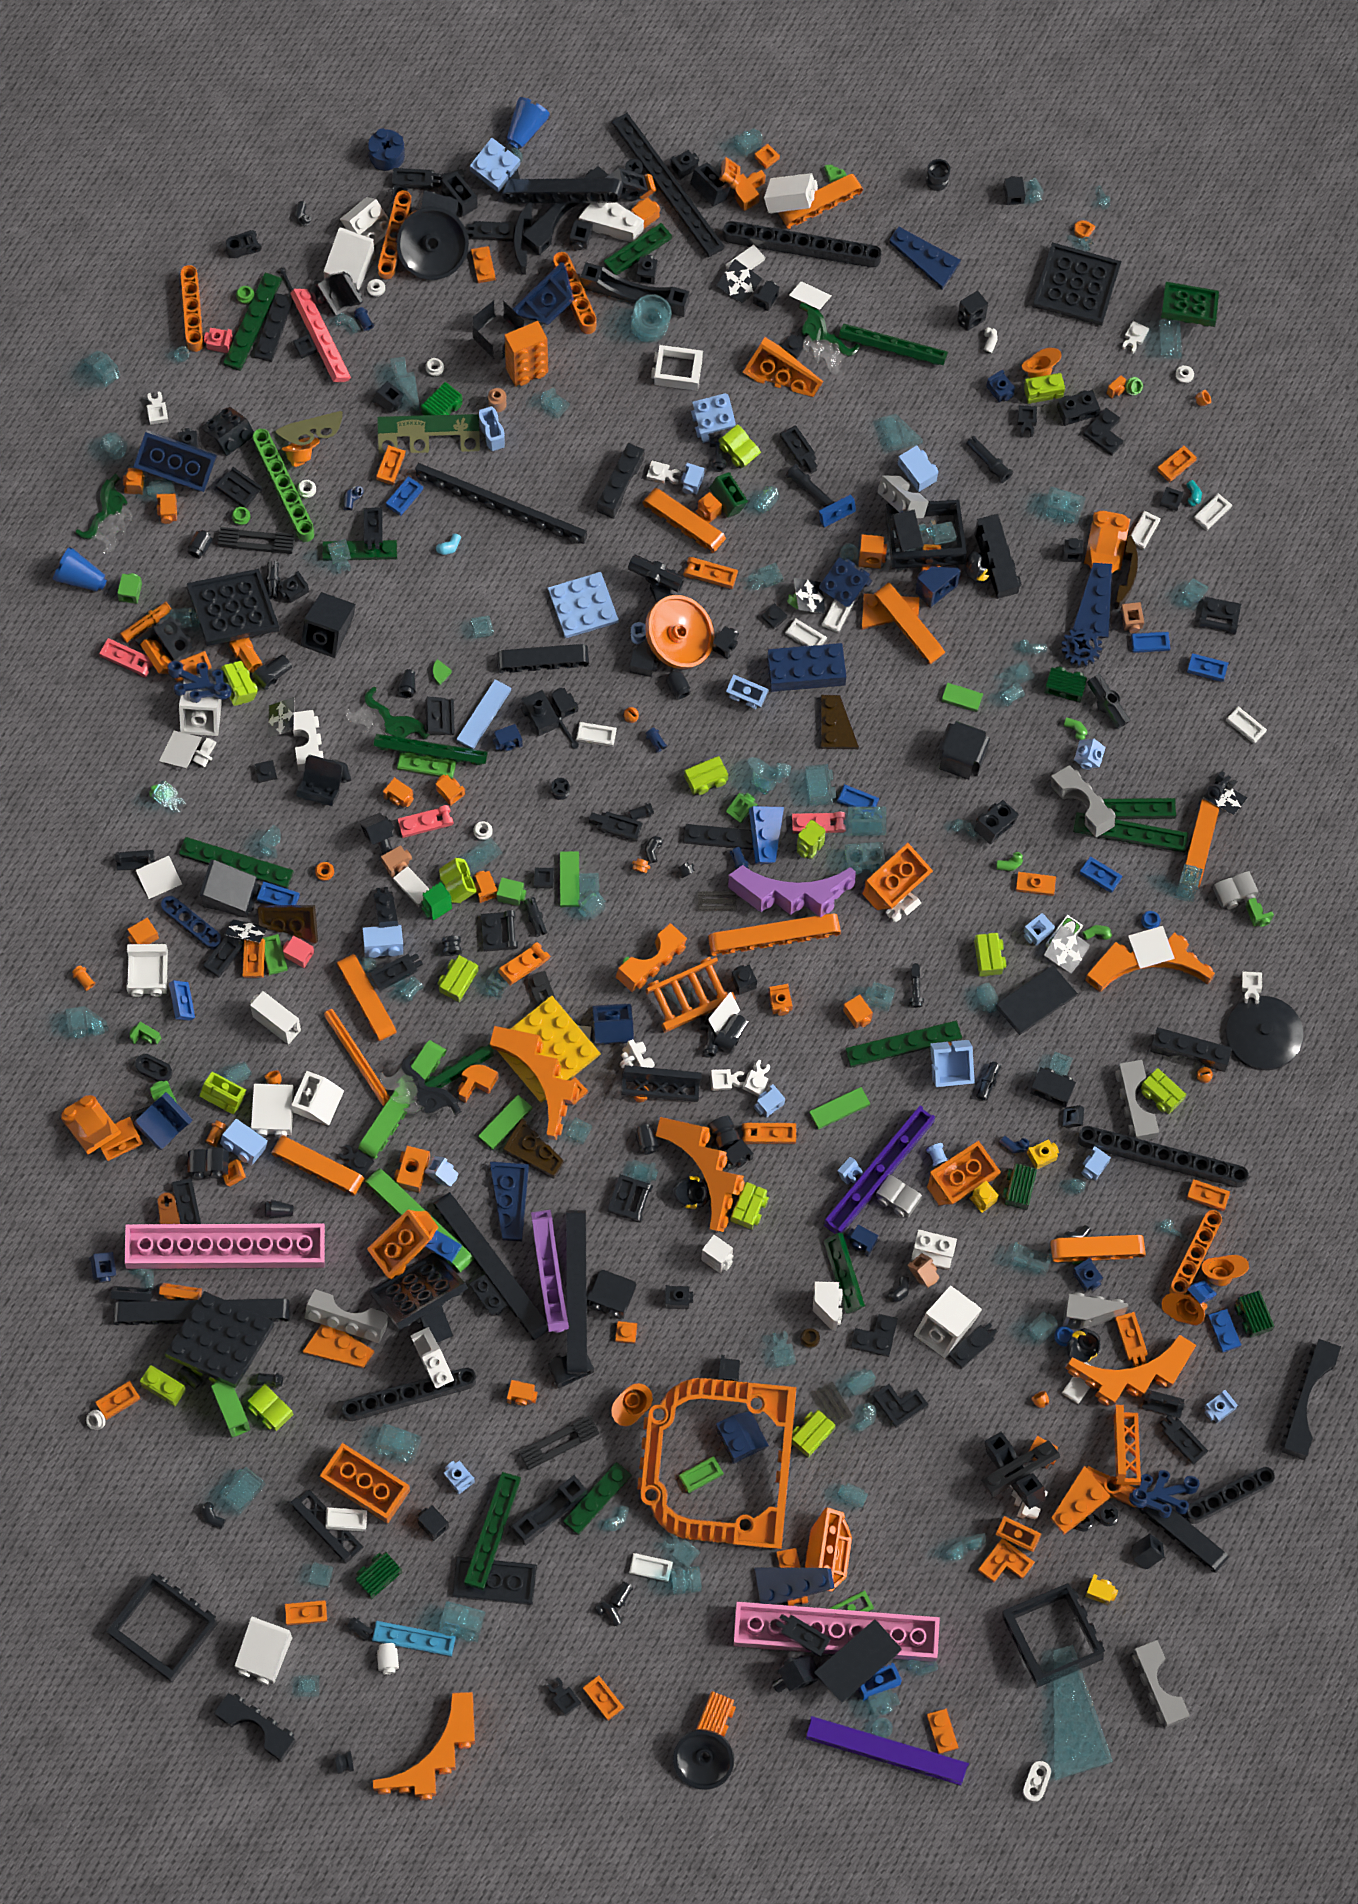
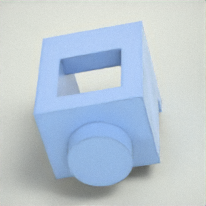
[681,463,704,494]
[1024,913,1055,945]
[754,1084,785,1118]
[1081,1147,1111,1181]
[425,1156,458,1187]
[1204,1390,1238,1423]
[444,1461,475,1494]

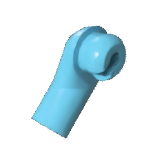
[436,534,461,555]

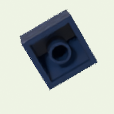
[915,567,960,608]
[593,1004,634,1045]
[715,1411,769,1464]

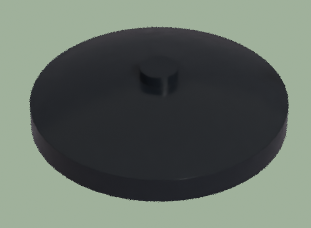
[396,206,469,280]
[1226,996,1303,1071]

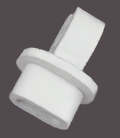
[192,738,217,767]

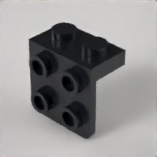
[316,271,363,316]
[202,407,254,456]
[296,755,343,806]
[587,1270,637,1319]

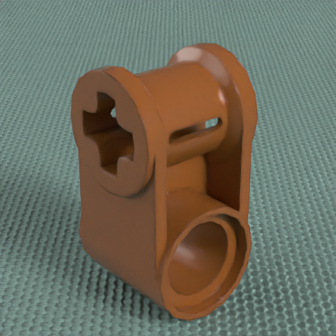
[158,1193,180,1224]

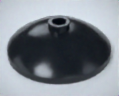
[673,1729,735,1790]

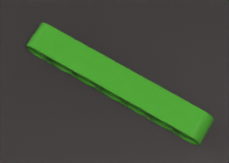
[253,429,314,542]
[358,1040,447,1159]
[365,1168,474,1273]

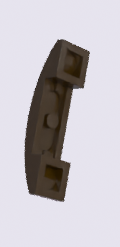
[1115,536,1138,609]

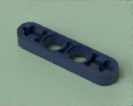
[161,896,222,949]

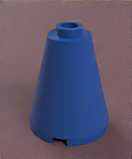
[506,97,550,149]
[53,547,107,592]

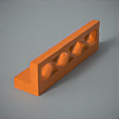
[1114,1405,1141,1485]

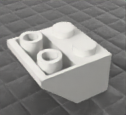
[340,197,389,245]
[291,1071,344,1126]
[813,1282,842,1331]

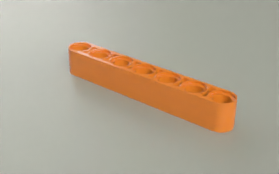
[708,914,841,956]

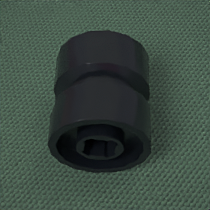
[926,159,950,191]
[707,1115,740,1151]

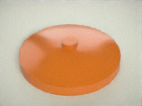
[645,595,714,669]

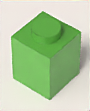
[117,573,142,604]
[497,878,527,906]

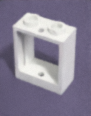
[651,345,703,391]

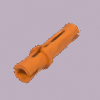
[120,601,172,643]

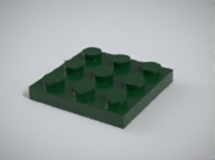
[1161,282,1219,327]

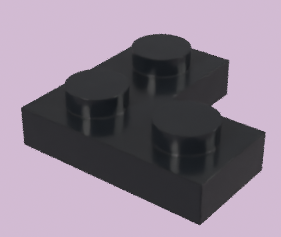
[1083,408,1124,456]
[851,1314,898,1357]
[873,1384,929,1428]

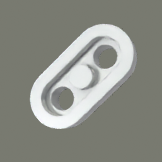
[1023,1761,1051,1802]

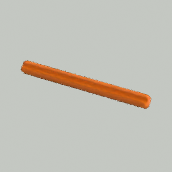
[324,1009,390,1106]

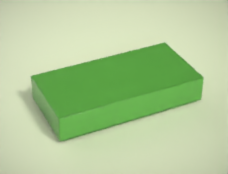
[942,683,983,712]
[263,934,288,975]
[679,1456,723,1494]

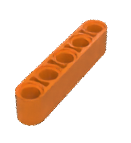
[778,174,863,229]
[378,191,412,279]
[553,252,596,334]
[181,265,204,352]
[642,488,726,553]
[874,582,945,664]
[1181,799,1220,888]
[336,954,397,1042]
[271,1136,364,1196]
[1169,1210,1222,1295]
[1050,1235,1146,1262]

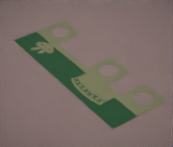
[377,414,480,454]

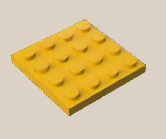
[497,996,601,1103]

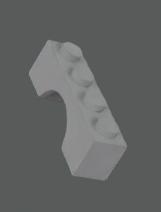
[1051,765,1115,837]
[1115,1060,1159,1140]
[305,1289,389,1343]
[1132,1640,1190,1728]

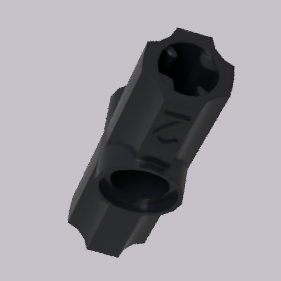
[628,554,685,593]
[1086,674,1131,729]

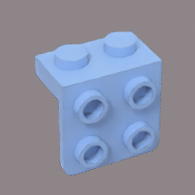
[691,393,736,443]

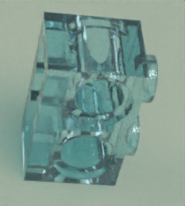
[844,842,885,874]

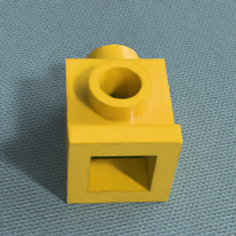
[1027,1139,1059,1169]
[969,1181,999,1213]
[1085,1574,1118,1605]

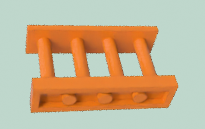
[645,957,736,1033]

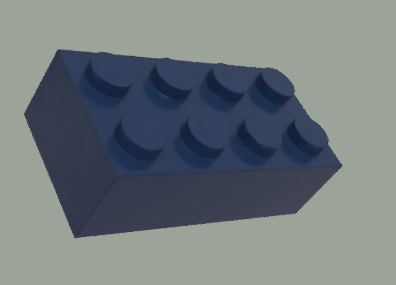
[134,430,217,492]
[767,643,846,692]

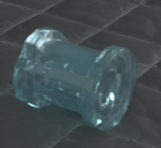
[1000,682,1025,706]
[398,976,424,1002]

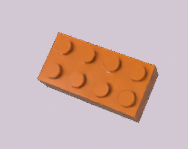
[505,321,548,386]
[320,1443,410,1524]

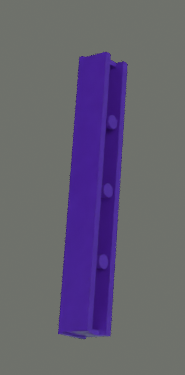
[824,1105,935,1234]
[806,1716,969,1785]

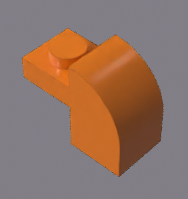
[735,170,766,211]
[457,1065,498,1103]

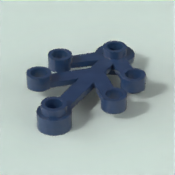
[168,661,231,703]
[1129,1470,1200,1518]

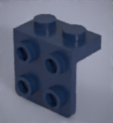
[820,557,872,607]
[134,1092,193,1150]

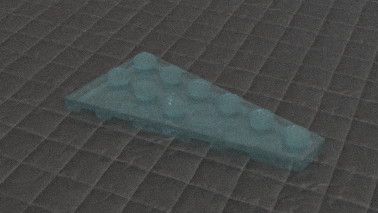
[1053,1645,1113,1781]

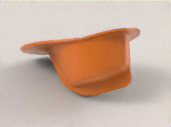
[1022,348,1062,378]
[282,437,320,467]
[1202,1255,1249,1286]
[1161,1293,1207,1325]
[611,1383,653,1426]

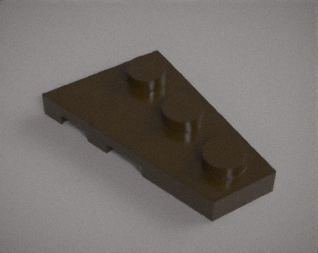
[821,695,859,750]
[258,905,318,944]
[503,1118,564,1179]

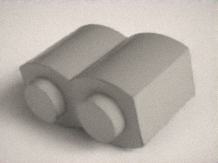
[1213,871,1258,909]
[876,1175,922,1218]

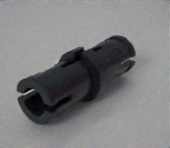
[266,561,280,599]
[524,897,547,937]
[976,1061,1002,1101]

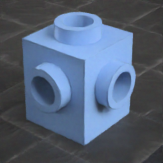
[1074,739,1105,770]

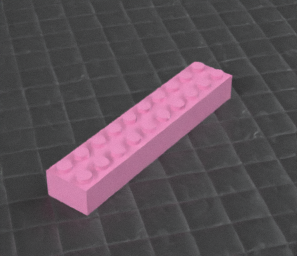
[125,1224,325,1269]
[733,1602,940,1662]

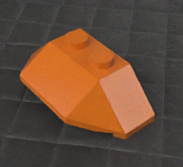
[805,1508,852,1592]

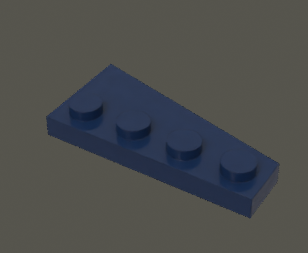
[889,227,961,290]
[1073,563,1112,638]
[490,1162,529,1242]
[755,1567,835,1605]

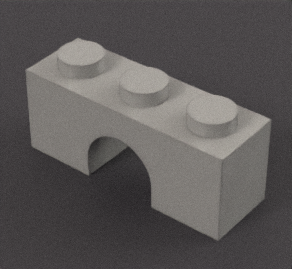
[877,476,929,518]

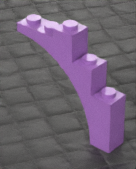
[728,865,856,918]
[531,1210,569,1332]

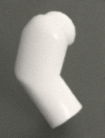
[983,327,997,353]

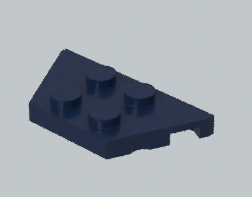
[513,262,574,325]

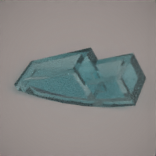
[390,357,420,413]

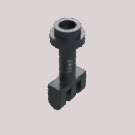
[710,434,726,472]
[1207,771,1238,799]
[909,963,924,1008]
[701,1016,718,1057]

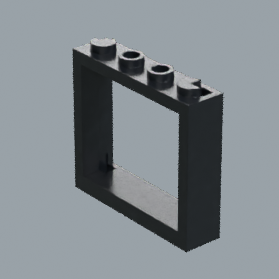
[885,499,967,569]
[107,1573,218,1683]
[1002,1583,1105,1688]

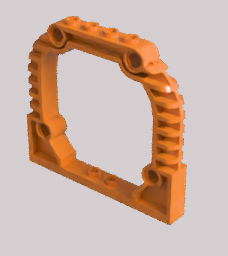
[637,1378,797,1549]

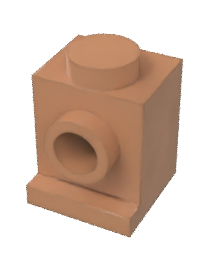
[1120,602,1144,633]
[381,845,412,878]
[907,1253,940,1288]

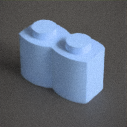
[479,406,505,451]

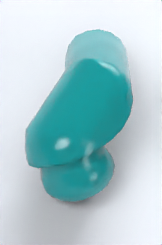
[1186,480,1202,507]

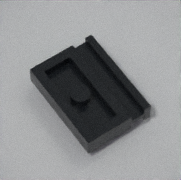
[216,467,262,508]
[425,696,455,735]

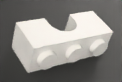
[293,710,323,771]

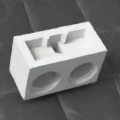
[701,1235,734,1274]

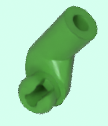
[1064,717,1087,740]
[996,852,1023,871]
[1082,925,1112,940]

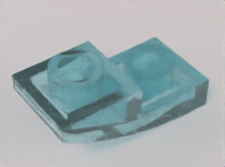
[1174,864,1203,903]
[946,1533,986,1561]

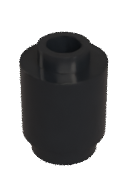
[187,530,212,559]
[666,670,691,699]
[635,1124,659,1155]

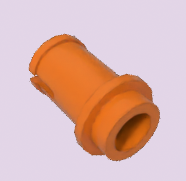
[72,965,95,991]
[205,1120,226,1147]

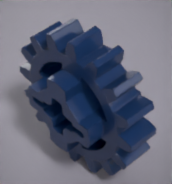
[1062,626,1102,667]

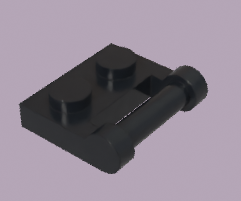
[1199,596,1241,635]
[481,910,518,952]
[608,1174,653,1223]

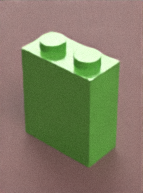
[211,1380,250,1438]

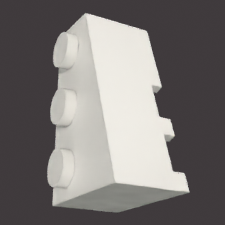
[579,203,644,242]

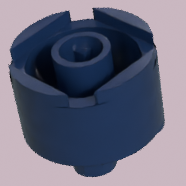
[368,128,405,171]

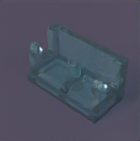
[1159,320,1182,359]
[1008,1242,1052,1276]

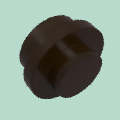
[800,1328,820,1348]

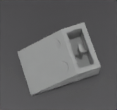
[1062,1292,1128,1329]

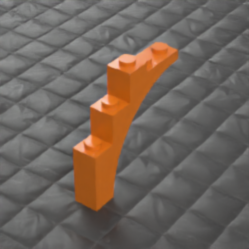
[1085,933,1215,992]
[490,1026,580,1140]
[656,1117,744,1232]
[1065,1335,1196,1406]
[373,1692,475,1800]

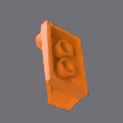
[1084,511,1130,573]
[862,843,933,910]
[61,1095,121,1154]
[927,1141,1001,1206]
[367,1209,438,1279]

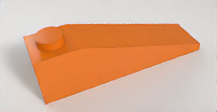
[743,337,823,397]

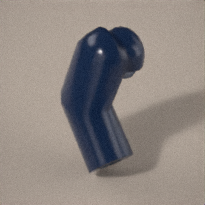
[999,1136,1029,1153]

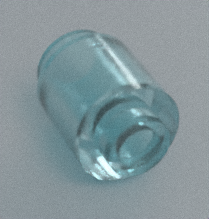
[146,478,175,500]
[754,486,780,514]
[976,983,1000,1013]
[223,1061,252,1085]
[846,1368,876,1396]
[837,1482,868,1508]

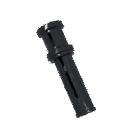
[966,436,1013,483]
[786,464,835,507]

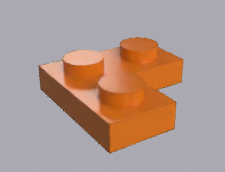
[978,1538,1035,1583]

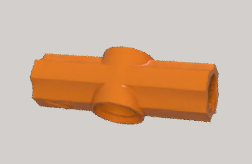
[229,638,262,673]
[1087,1466,1136,1508]

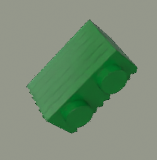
[421,382,462,415]
[421,882,452,921]

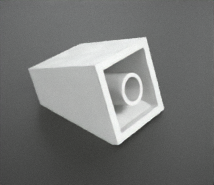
[323,227,375,290]
[179,676,222,736]
[914,1286,982,1358]
[235,1617,292,1685]

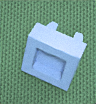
[838,1157,864,1184]

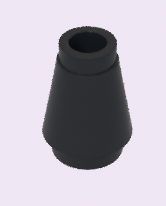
[397,669,416,698]
[265,1199,294,1219]

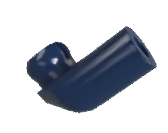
[343,486,364,511]

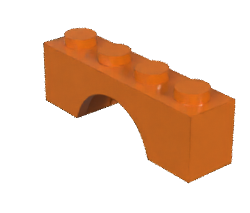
[616,923,687,992]

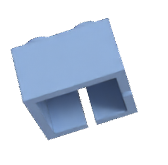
[470,138,520,192]
[930,1040,975,1087]

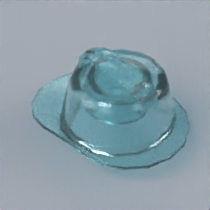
[748,757,782,795]

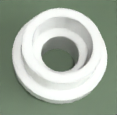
[367,279,385,297]
[426,358,444,376]
[1176,366,1194,383]
[298,480,316,498]
[473,821,492,840]
[86,1410,105,1430]

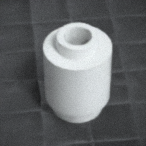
[377,1643,399,1675]

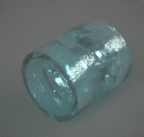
[671,1566,702,1595]

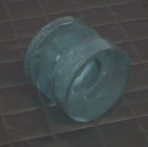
[631,295,672,343]

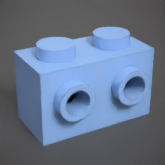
[898,446,938,492]
[726,674,769,709]
[363,925,403,958]
[220,1119,268,1166]

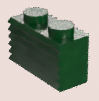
[708,472,748,518]
[1044,667,1088,703]
[1002,1164,1037,1210]
[1234,1290,1274,1338]
[355,1552,402,1599]

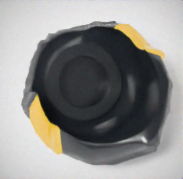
[965,552,990,583]
[673,1176,710,1209]
[1067,1328,1101,1363]

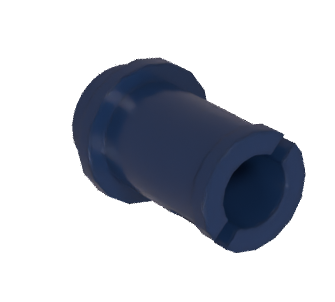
[354,307,374,331]
[645,727,667,753]
[729,847,749,870]

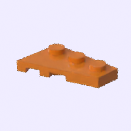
[862,594,920,630]
[303,1324,374,1368]
[1051,1466,1111,1535]

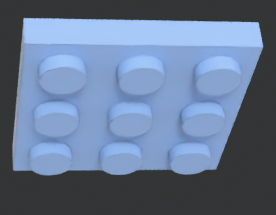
[548,572,619,639]

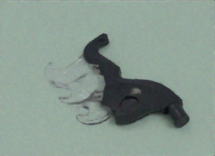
[380,1053,462,1115]

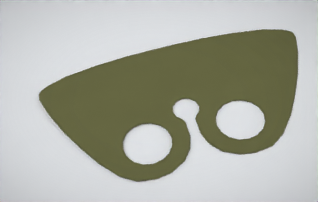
[276,411,343,445]

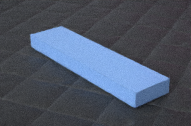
[457,680,511,749]

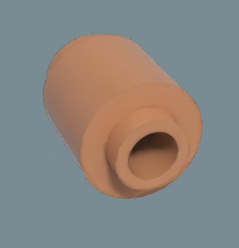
[488,388,507,413]

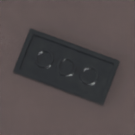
[995,965,1078,1035]
[452,1557,537,1605]
[814,1619,902,1704]

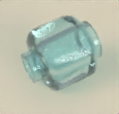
[100,432,127,460]
[578,890,606,919]

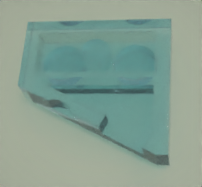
[878,414,923,452]

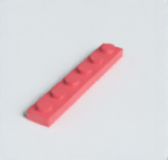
[290,289,351,382]

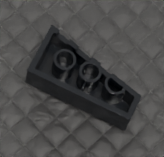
[974,514,1022,599]

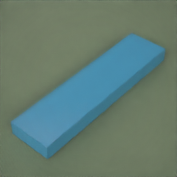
[372,1621,456,1657]

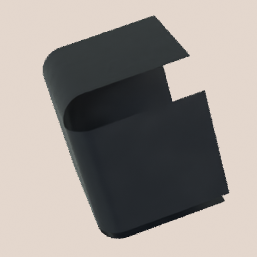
[472,300,524,360]
[936,721,990,780]

